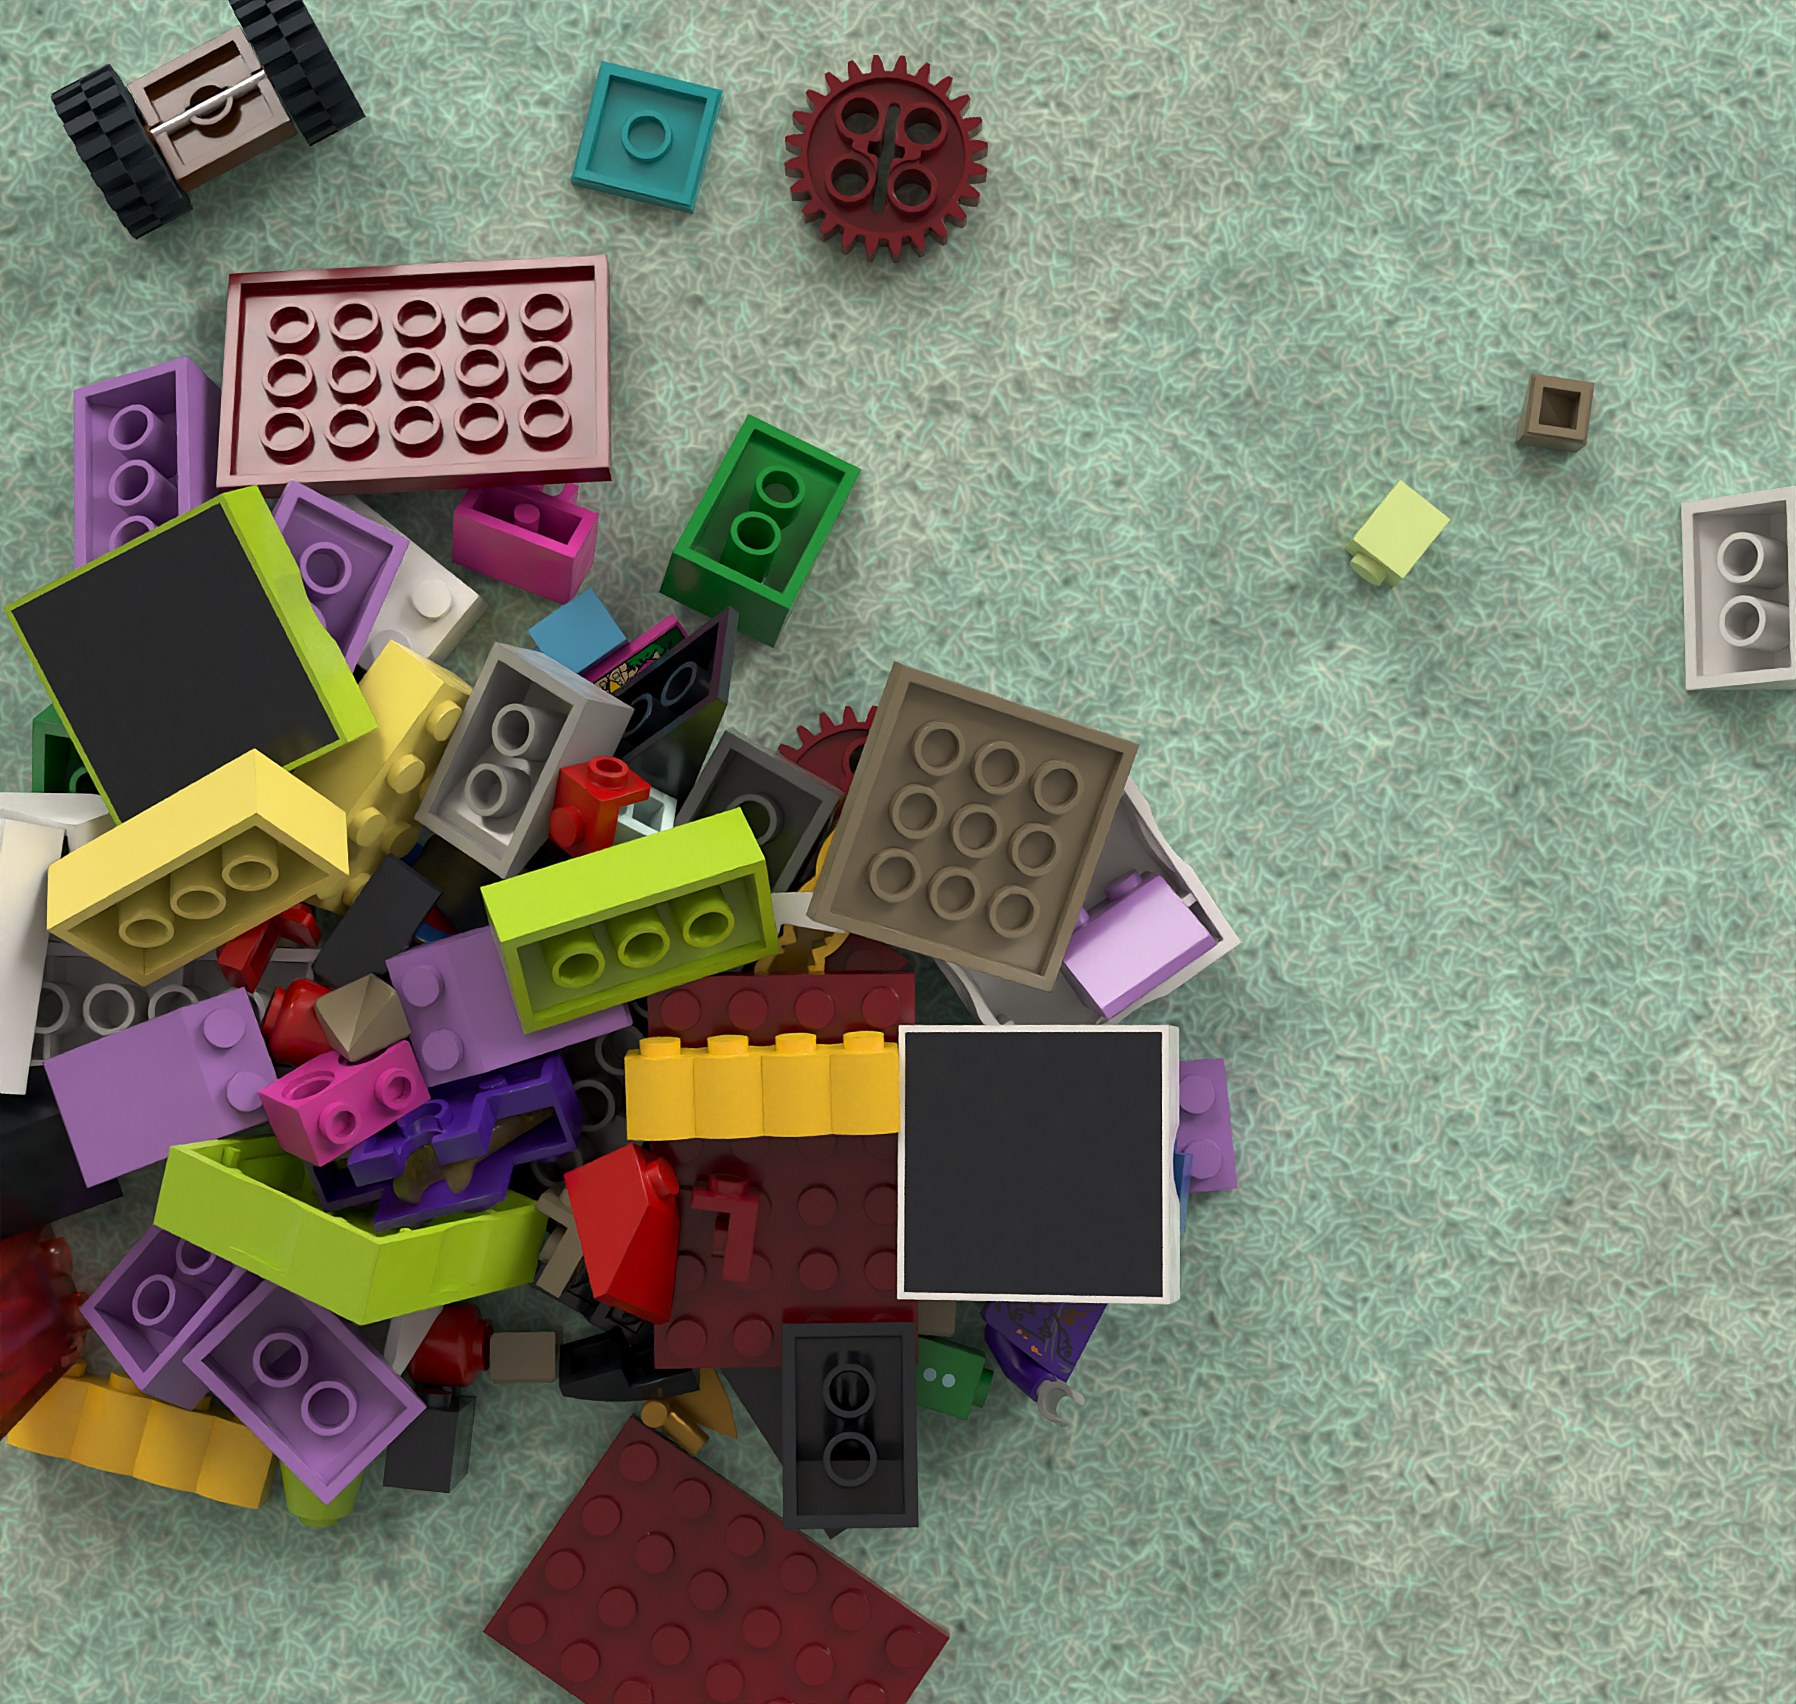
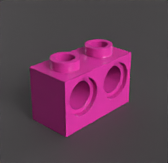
[257,1039,431,1167]

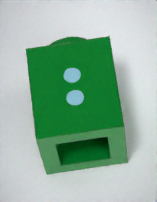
[916,1334,994,1421]

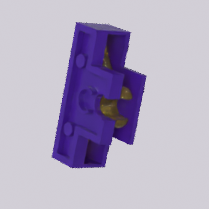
[302,1049,584,1232]

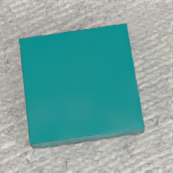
[571,61,724,214]

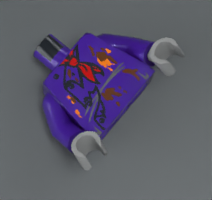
[980,1301,1108,1427]

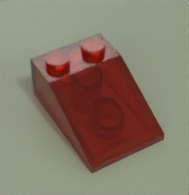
[0,1223,93,1441]

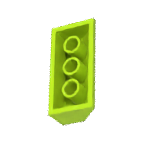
[480,807,780,1035]

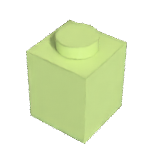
[1344,480,1451,588]

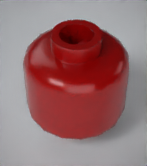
[259,978,336,1067]
[406,1302,493,1387]

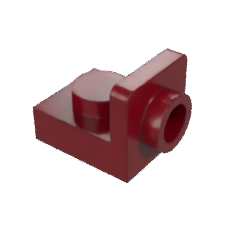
[690,1173,762,1283]

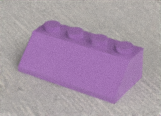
[74,356,222,570]

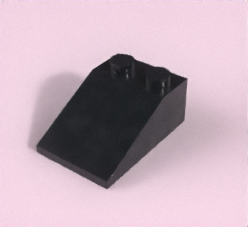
[611,606,739,816]
[782,1322,919,1530]

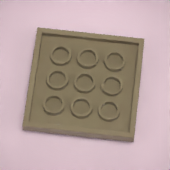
[806,661,1139,993]

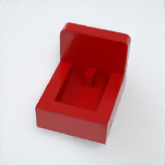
[548,756,651,858]
[216,902,322,994]

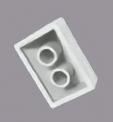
[1681,486,1796,691]

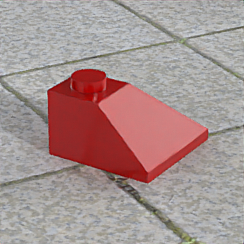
[563,1143,681,1326]

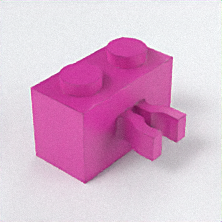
[452,483,599,605]

